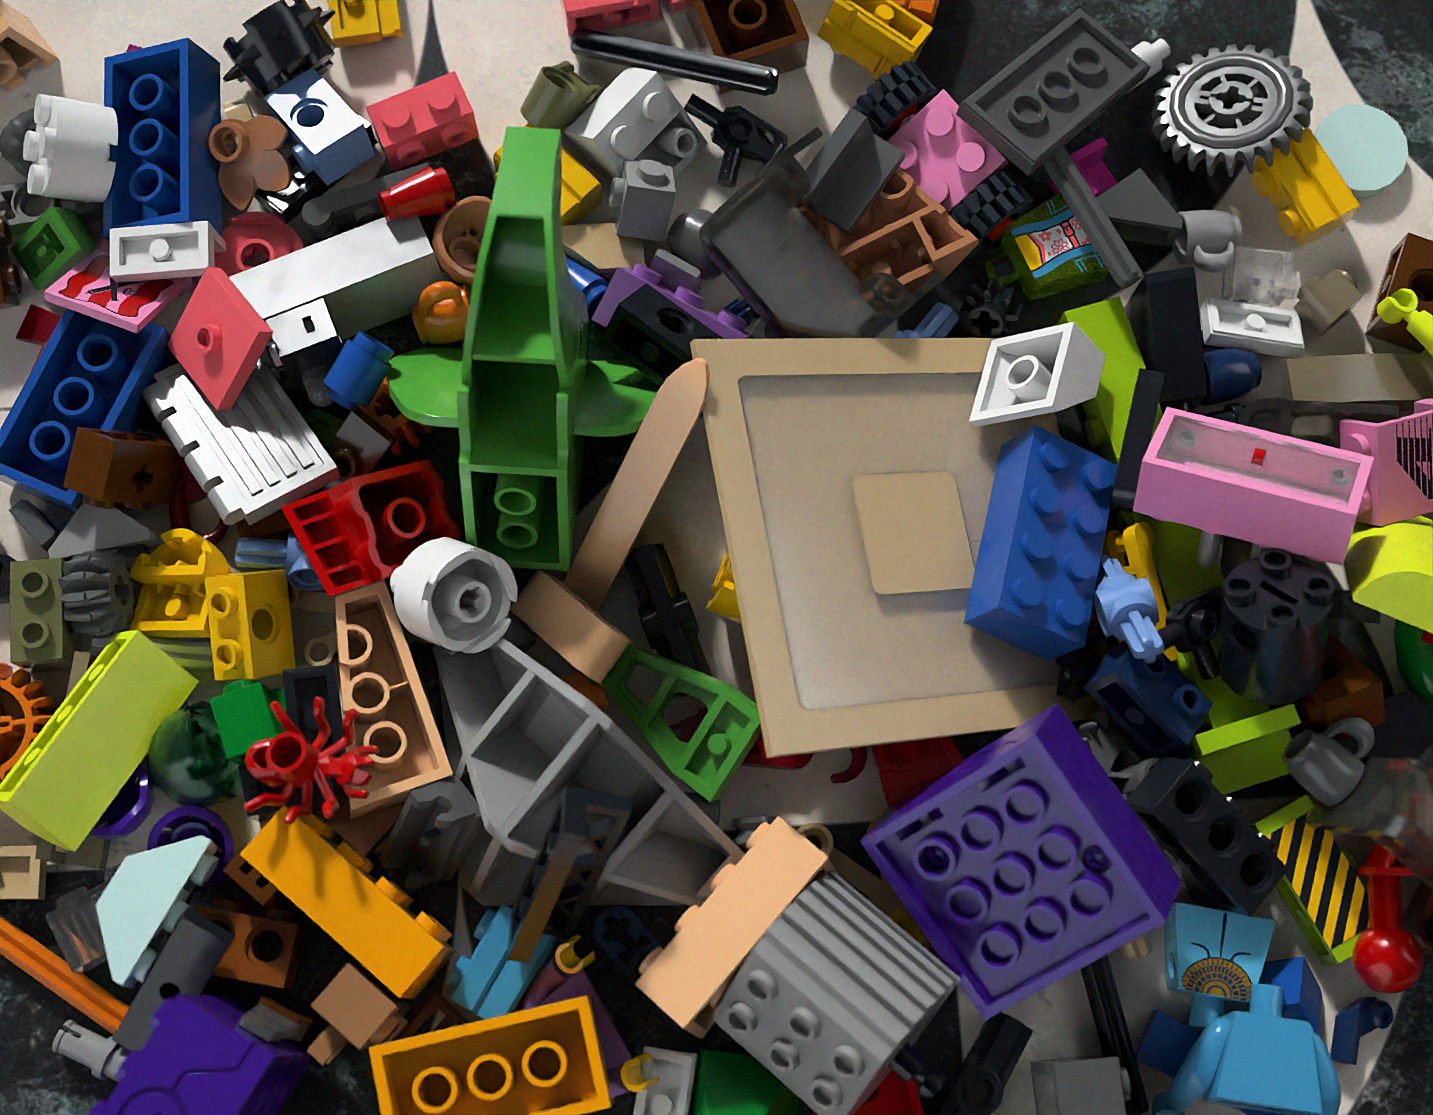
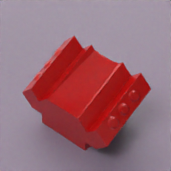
[280,459,466,597]

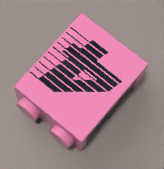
[1340,398,1433,527]

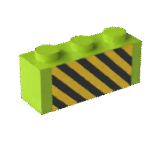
[1249,794,1370,965]

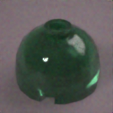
[147,701,242,807]

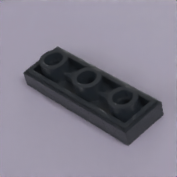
[111,909,235,1051]

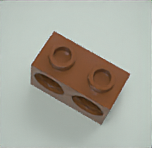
[193,898,308,989]

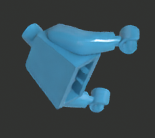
[1152,984,1341,1115]

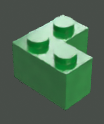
[209,679,287,766]

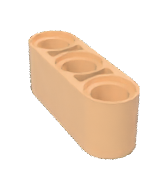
[510,569,631,683]

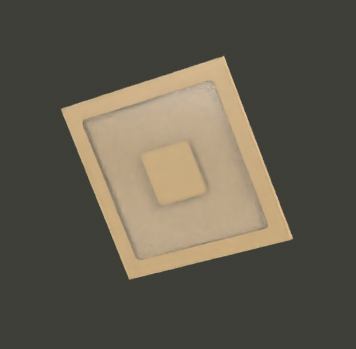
[690,338,1109,758]

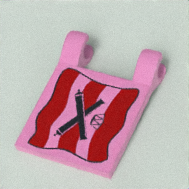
[44,237,198,333]

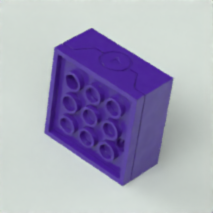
[860,703,1182,1021]
[88,994,314,1115]

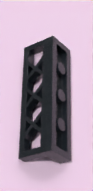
[507,787,631,963]

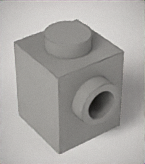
[609,159,676,242]

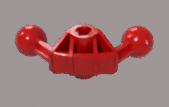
[1352,786,1433,994]

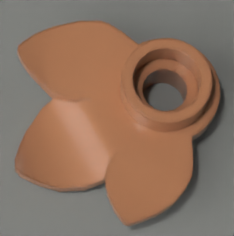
[209,115,292,211]

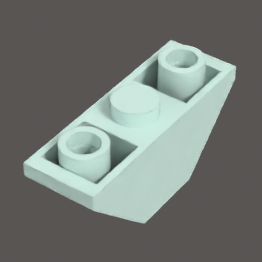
[96,835,219,989]

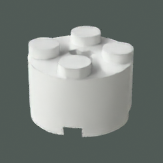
[23,94,118,203]
[390,537,518,653]

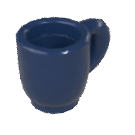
[1200,330,1262,406]

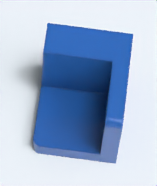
[1248,956,1322,1036]

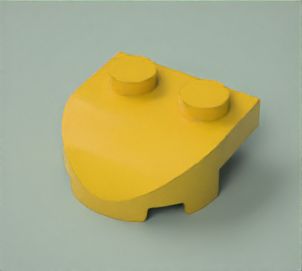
[129,528,231,638]

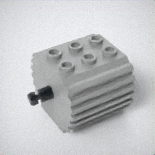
[713,870,960,1115]

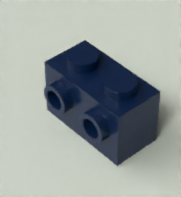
[1083,641,1213,758]

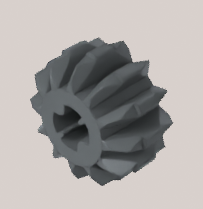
[58,549,137,637]

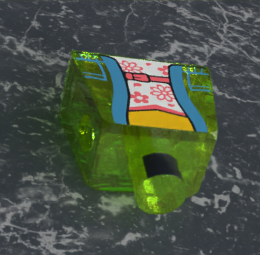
[985,192,1109,300]

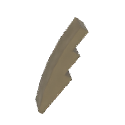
[1280,353,1433,414]

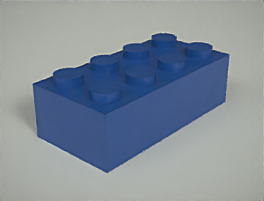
[103,37,222,241]
[0,308,175,514]
[964,425,1118,661]

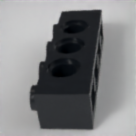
[599,283,724,417]

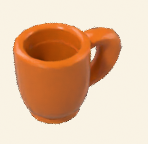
[411,281,471,345]

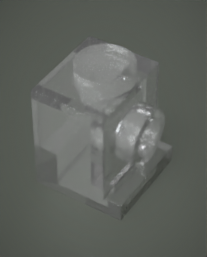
[1221,246,1300,308]

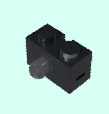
[265,298,344,413]

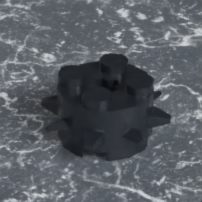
[222,0,336,98]

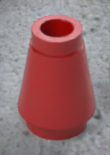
[378,166,455,222]

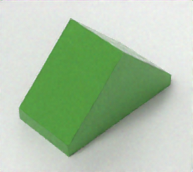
[10,206,98,291]

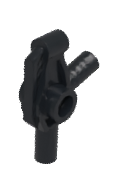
[684,93,792,188]
[1157,585,1223,680]

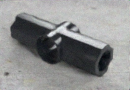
[624,542,712,699]
[936,1012,1033,1115]

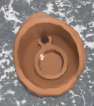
[432,196,492,286]

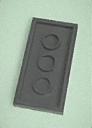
[956,8,1151,176]

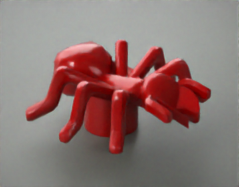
[243,697,379,825]

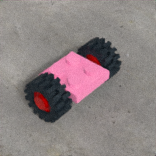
[852,61,1035,259]

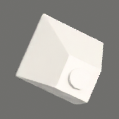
[969,322,1106,427]

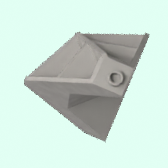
[432,636,745,907]

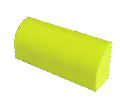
[1344,515,1433,633]
[0,630,199,852]

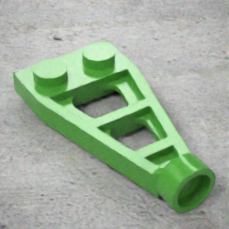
[601,643,762,802]

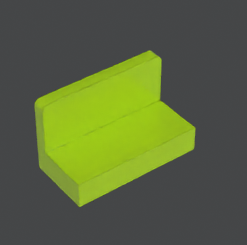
[1184,703,1301,795]

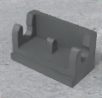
[379,776,483,889]

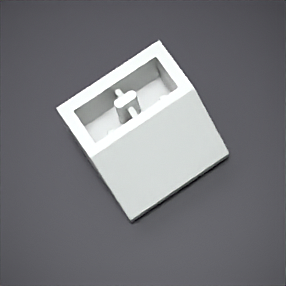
[565,66,708,183]

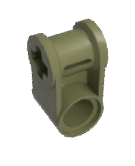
[520,61,604,129]

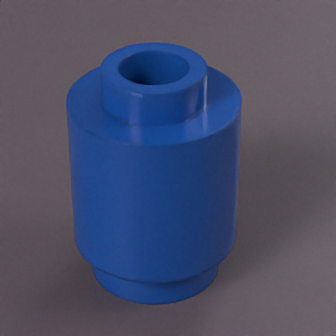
[323,331,394,410]

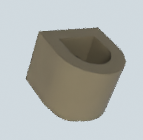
[1294,268,1363,336]

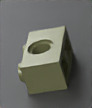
[10,558,81,673]

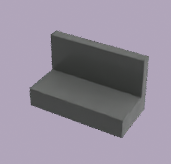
[794,108,906,234]

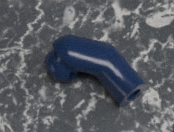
[1330,996,1393,1065]

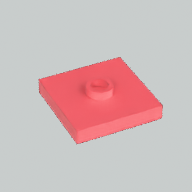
[166,267,273,410]

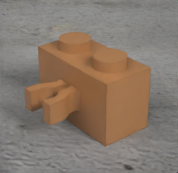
[306,963,411,1065]

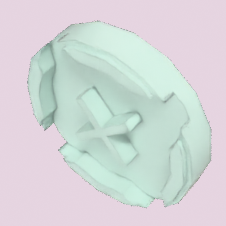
[1314,105,1409,197]

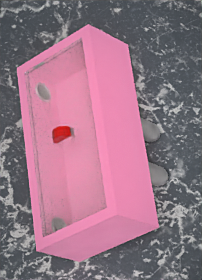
[1133,407,1374,567]

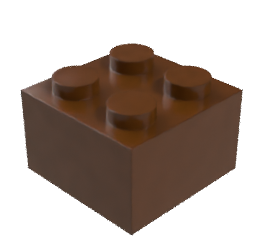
[687,0,810,94]

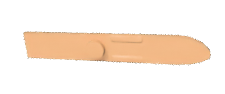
[563,357,710,612]

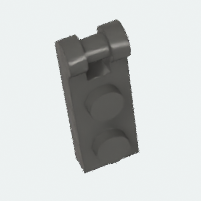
[302,162,429,243]

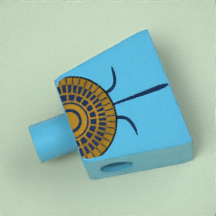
[1163,902,1275,1029]

